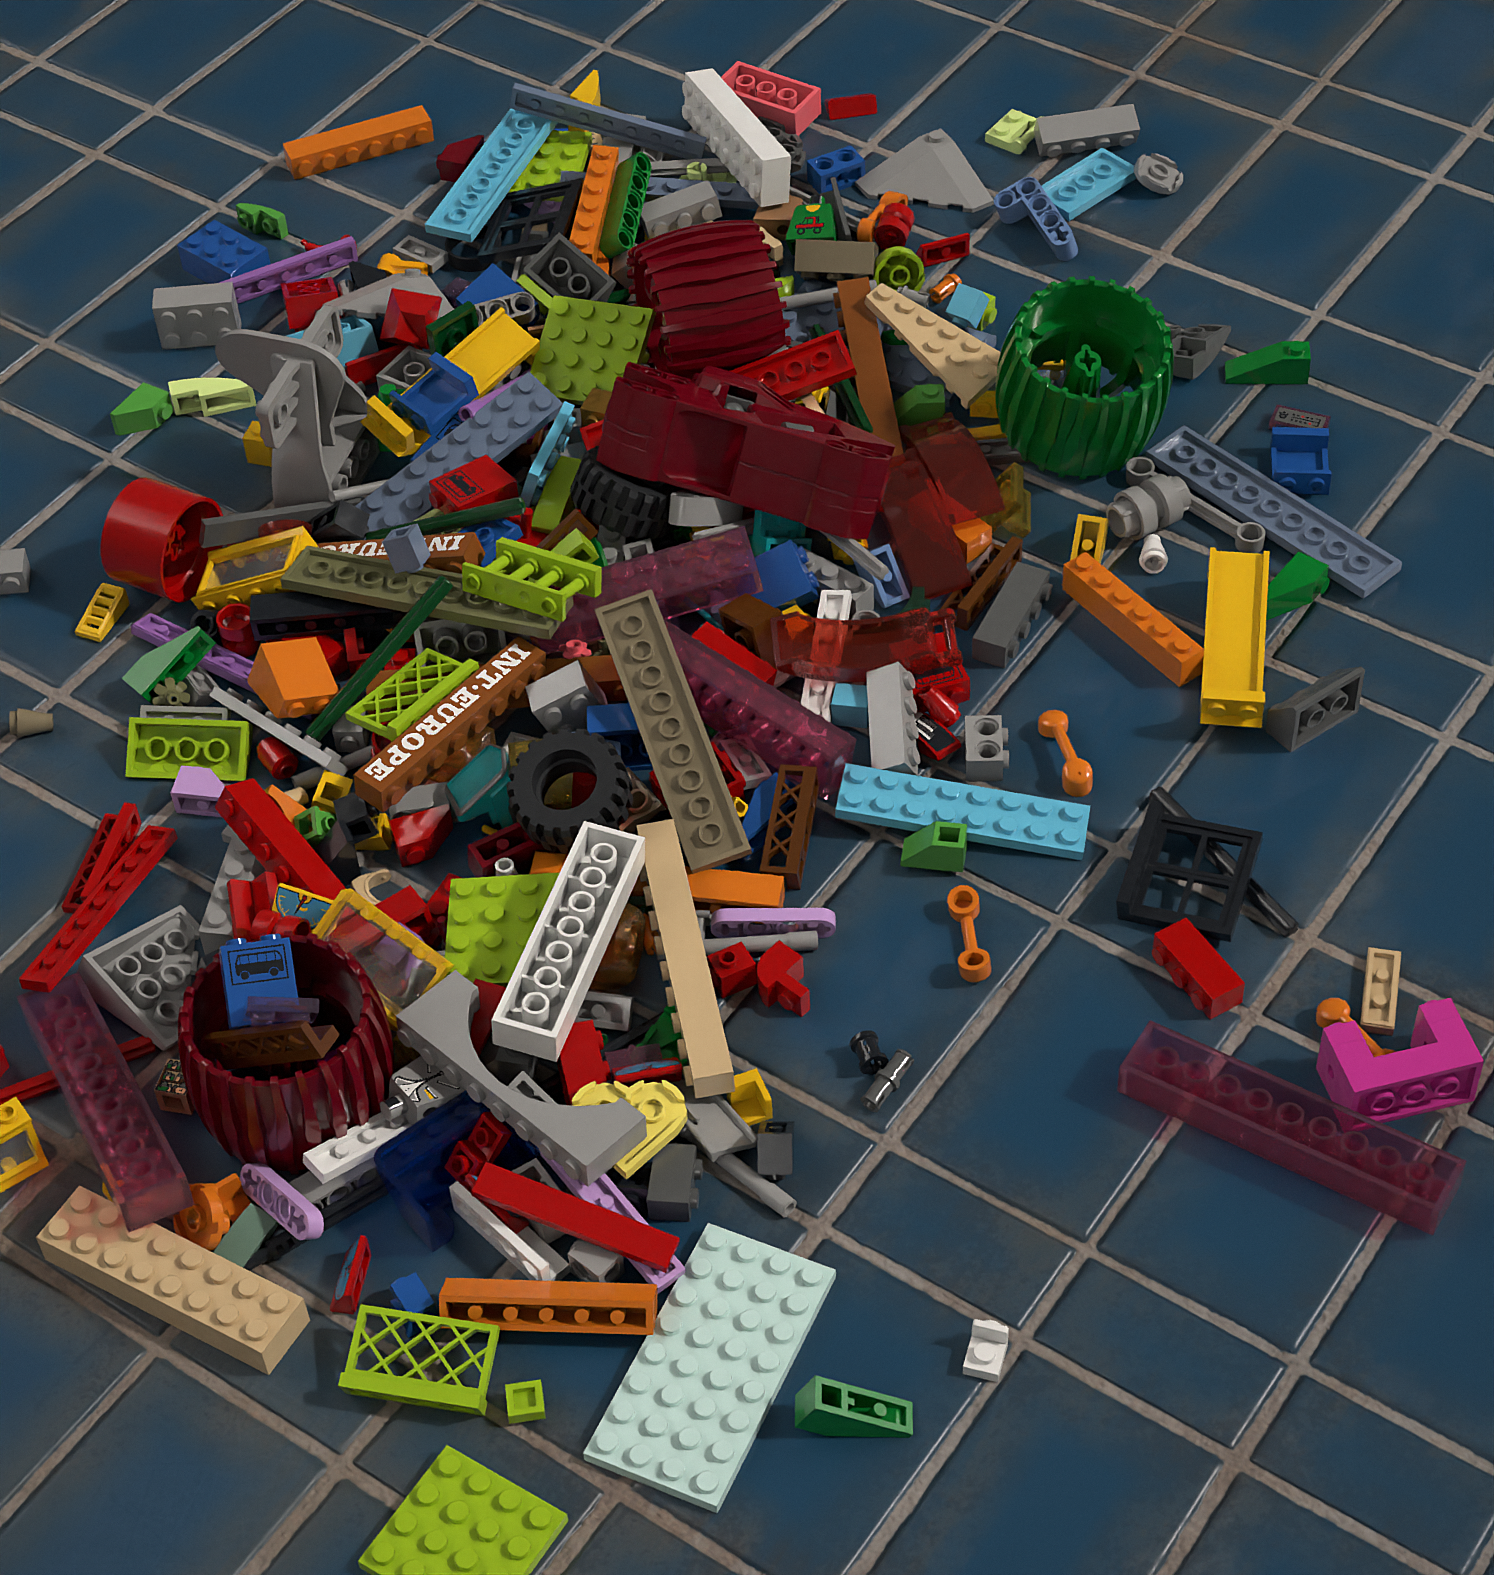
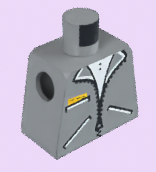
[380,1056,467,1128]

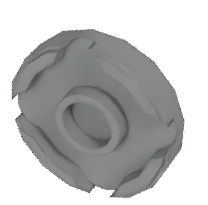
[1134,153,1183,194]

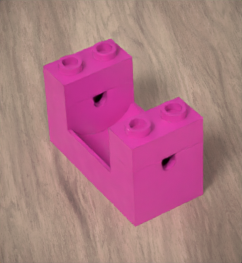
[1316,998,1484,1132]

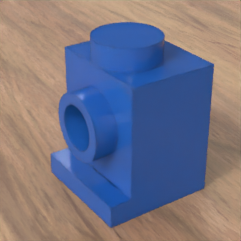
[389,1272,438,1338]

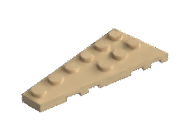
[865,283,1001,409]

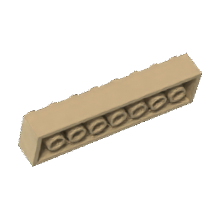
[36,1185,310,1375]

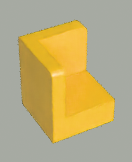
[726,1068,773,1126]

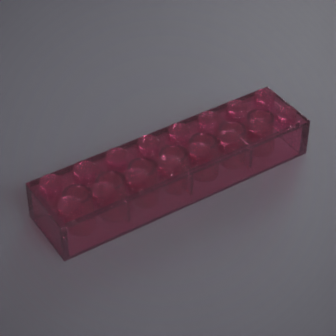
[530,526,764,655]
[663,619,857,800]

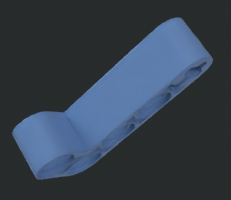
[994,177,1078,261]

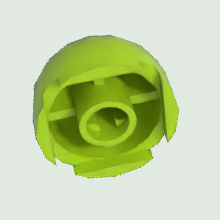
[872,246,925,291]

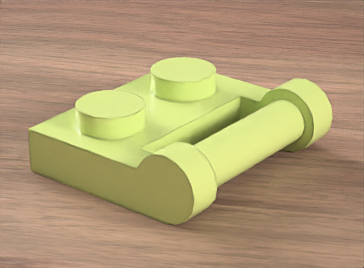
[985,109,1042,154]

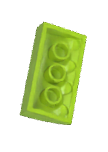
[125,717,253,781]

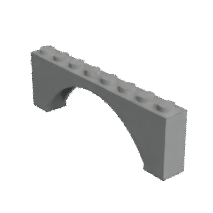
[396,970,647,1187]

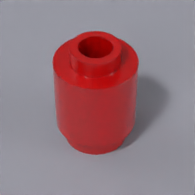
[257,736,298,780]

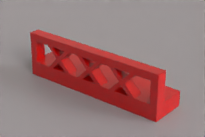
[61,802,142,914]

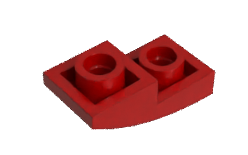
[444,1112,512,1189]

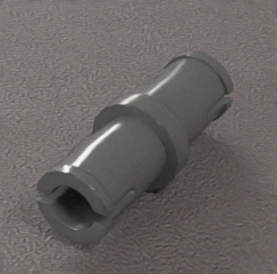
[860,1049,914,1112]

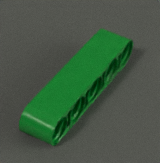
[599,152,652,259]

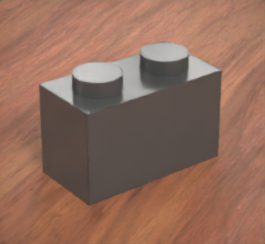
[647,1143,703,1222]

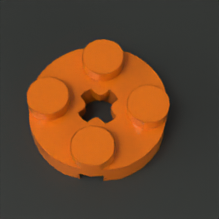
[173,1183,230,1251]

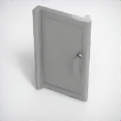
[671,1080,757,1162]

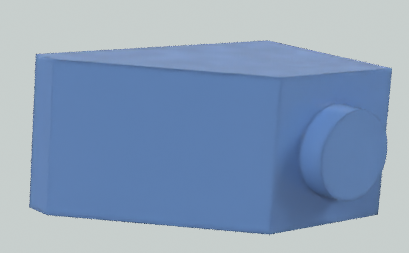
[853,544,910,608]

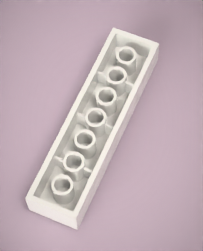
[682,68,791,207]
[491,821,645,1062]

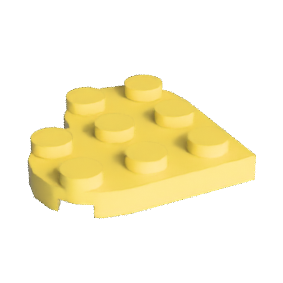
[572,1080,688,1180]

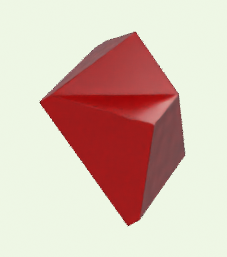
[379,288,442,350]

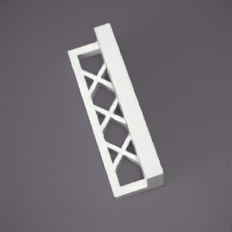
[449,1181,570,1281]

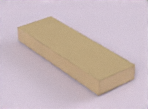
[1360,947,1401,1036]

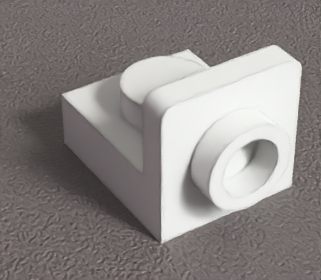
[963,1319,1009,1382]

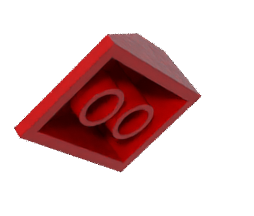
[281,277,341,332]

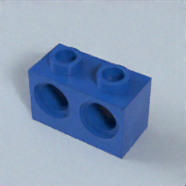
[807,145,865,194]

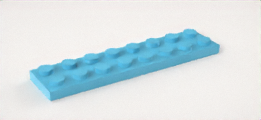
[425,109,558,243]
[835,763,1090,861]

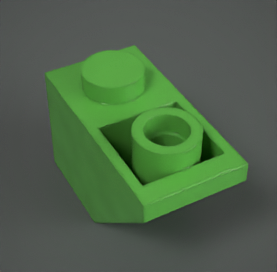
[900,821,967,872]

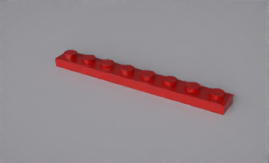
[19,825,178,993]

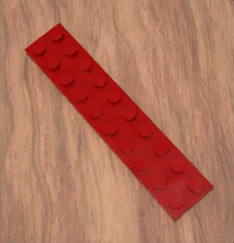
[580,329,857,451]

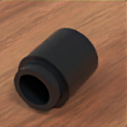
[190,610,220,639]

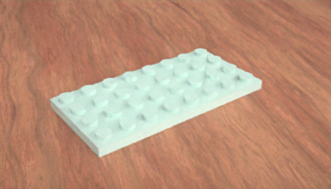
[583,1223,836,1513]

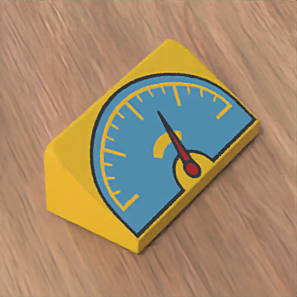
[272,883,337,935]

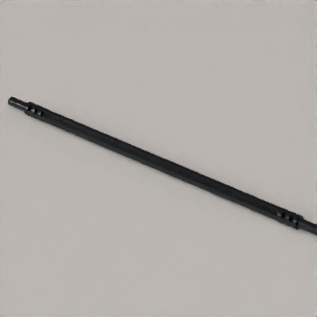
[243,1011,664,1271]

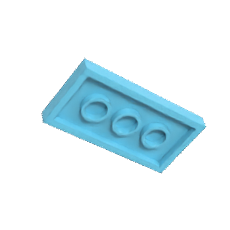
[1041,148,1136,221]
[521,401,576,508]

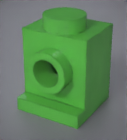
[294,806,337,849]

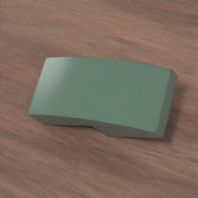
[213,1203,279,1267]

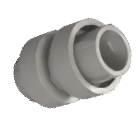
[1106,474,1191,540]

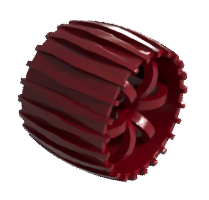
[626,220,791,379]
[178,931,395,1175]

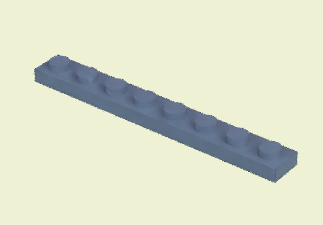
[509,83,707,160]
[560,171,759,210]

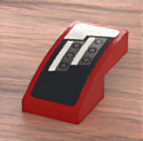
[914,710,961,761]

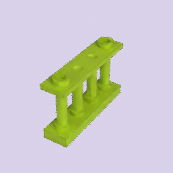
[462,537,602,622]

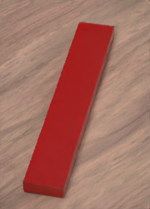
[471,1162,680,1273]

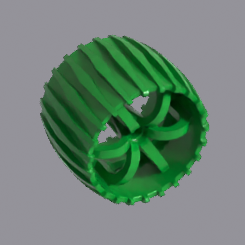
[995,276,1174,480]

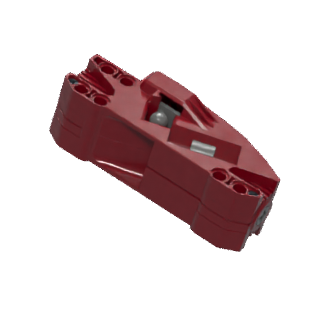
[596,362,896,540]

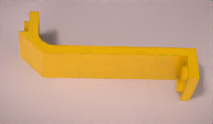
[360,307,540,457]
[1200,547,1270,728]

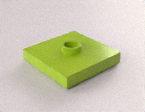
[516,274,553,316]

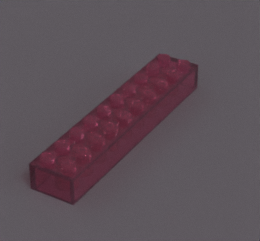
[17,972,195,1233]
[1117,1020,1467,1235]

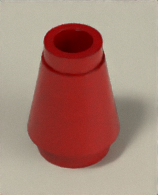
[918,684,961,728]

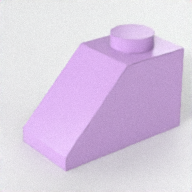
[170,766,225,817]

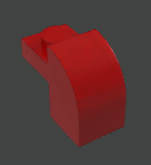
[757,940,810,1017]

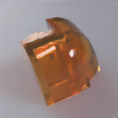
[589,903,646,990]

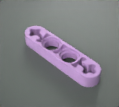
[711,908,836,938]
[240,1163,324,1241]

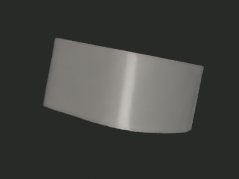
[668,489,744,526]

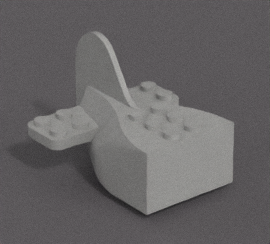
[215,304,380,508]

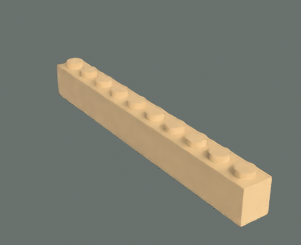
[636,819,735,1099]

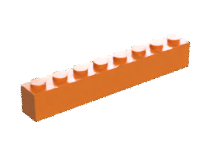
[529,851,785,924]

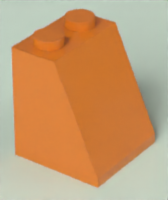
[247,637,339,719]

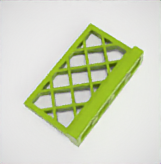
[345,648,479,742]
[338,1304,500,1416]

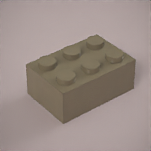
[794,239,879,282]

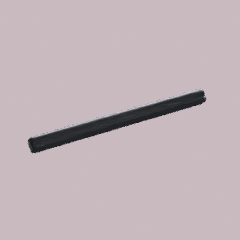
[1149,786,1299,937]

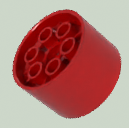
[100,477,223,602]

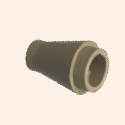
[9,708,53,737]

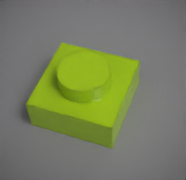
[505,1379,546,1424]

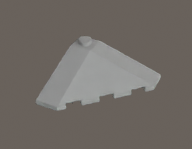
[855,128,994,213]
[322,269,454,319]
[74,905,200,1051]

